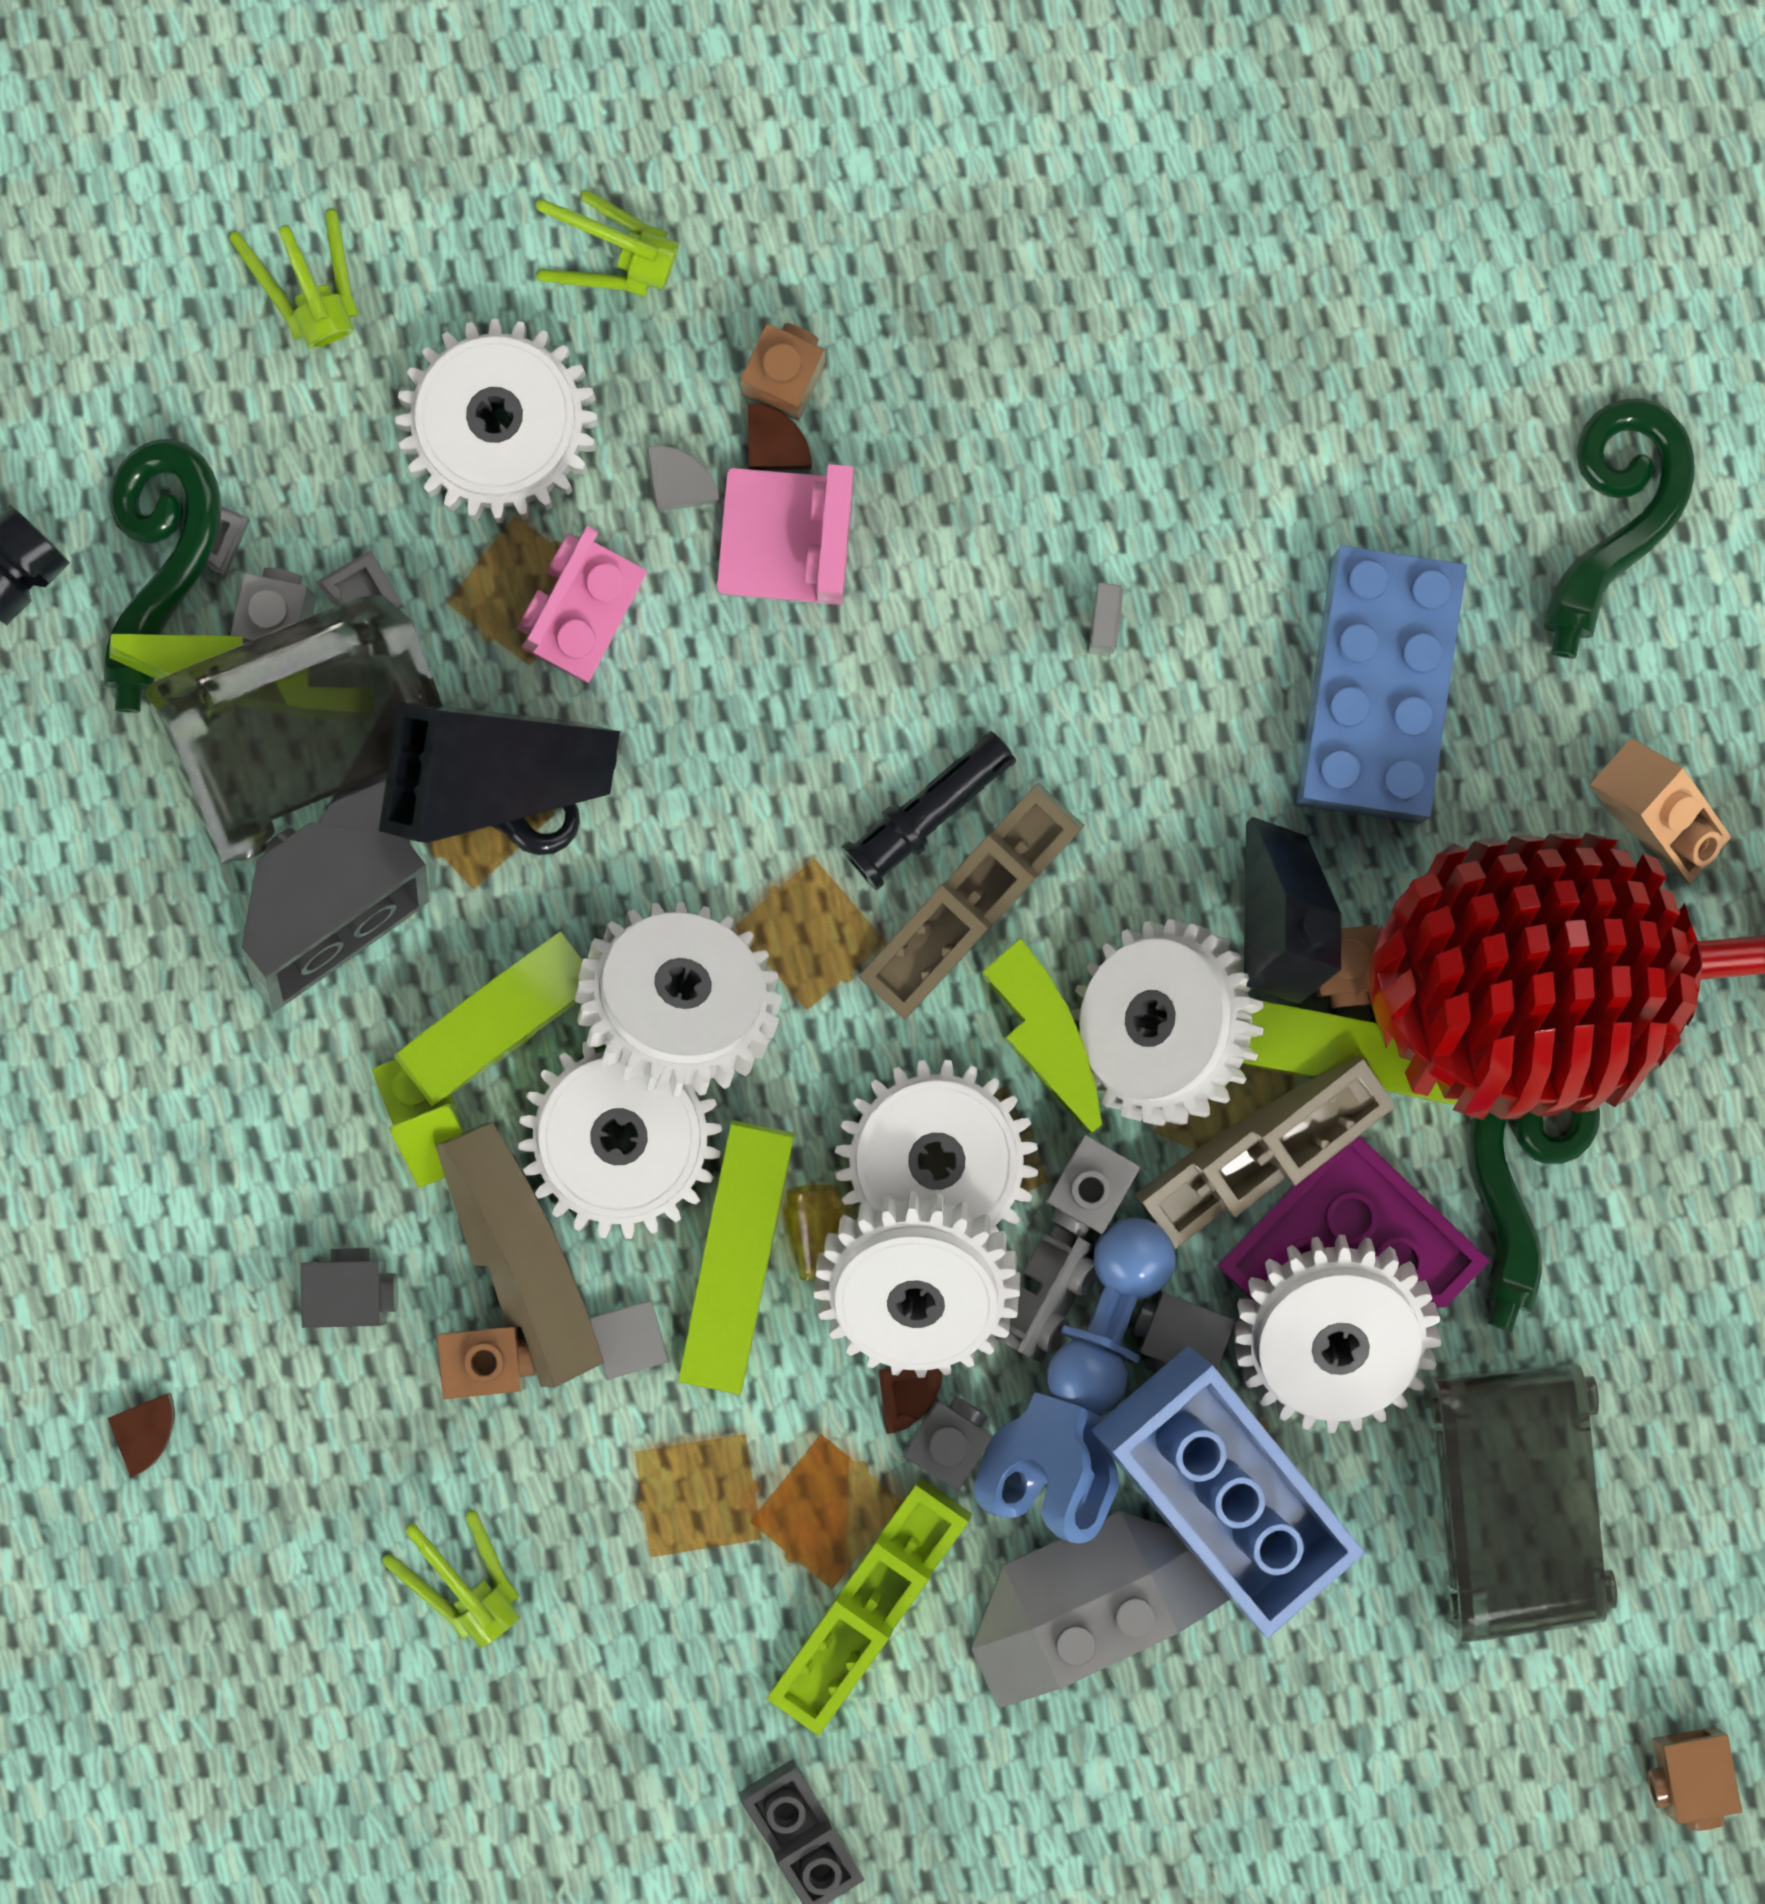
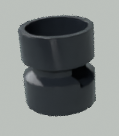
[0,504,70,626]

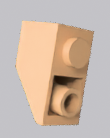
[1589,738,1732,884]

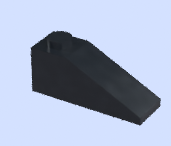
[1244,817,1341,1004]

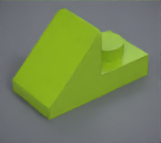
[371,1059,466,1188]

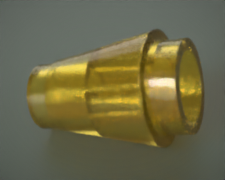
[781,1184,845,1281]

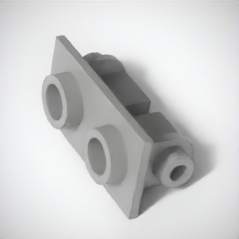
[995,1225,1097,1363]

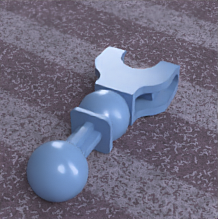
[974,1217,1176,1544]

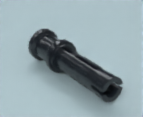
[840,731,1017,890]

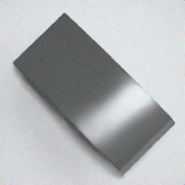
[738,1759,865,1904]

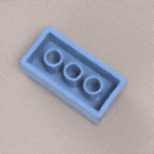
[1295,545,1467,824]
[1090,1346,1365,1639]

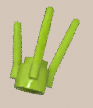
[535,190,680,298]
[229,208,359,349]
[382,1510,520,1649]

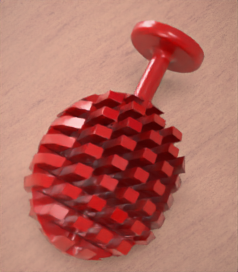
[1368,832,1765,1120]

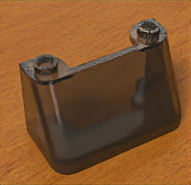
[145,595,443,862]
[1422,1363,1617,1643]

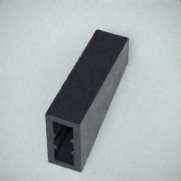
[378,701,620,843]

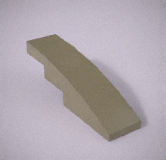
[858,783,1085,1020]
[1134,1055,1395,1250]
[435,1122,605,1388]

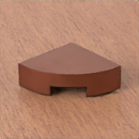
[748,404,812,470]
[878,1368,942,1434]
[108,1393,175,1478]

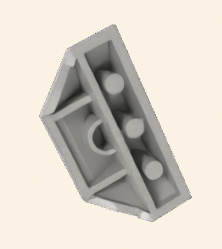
[971,1510,1230,1708]

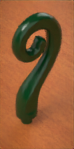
[1544,399,1695,659]
[103,439,221,713]
[1470,1107,1600,1332]

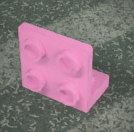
[717,464,854,605]
[516,525,648,684]

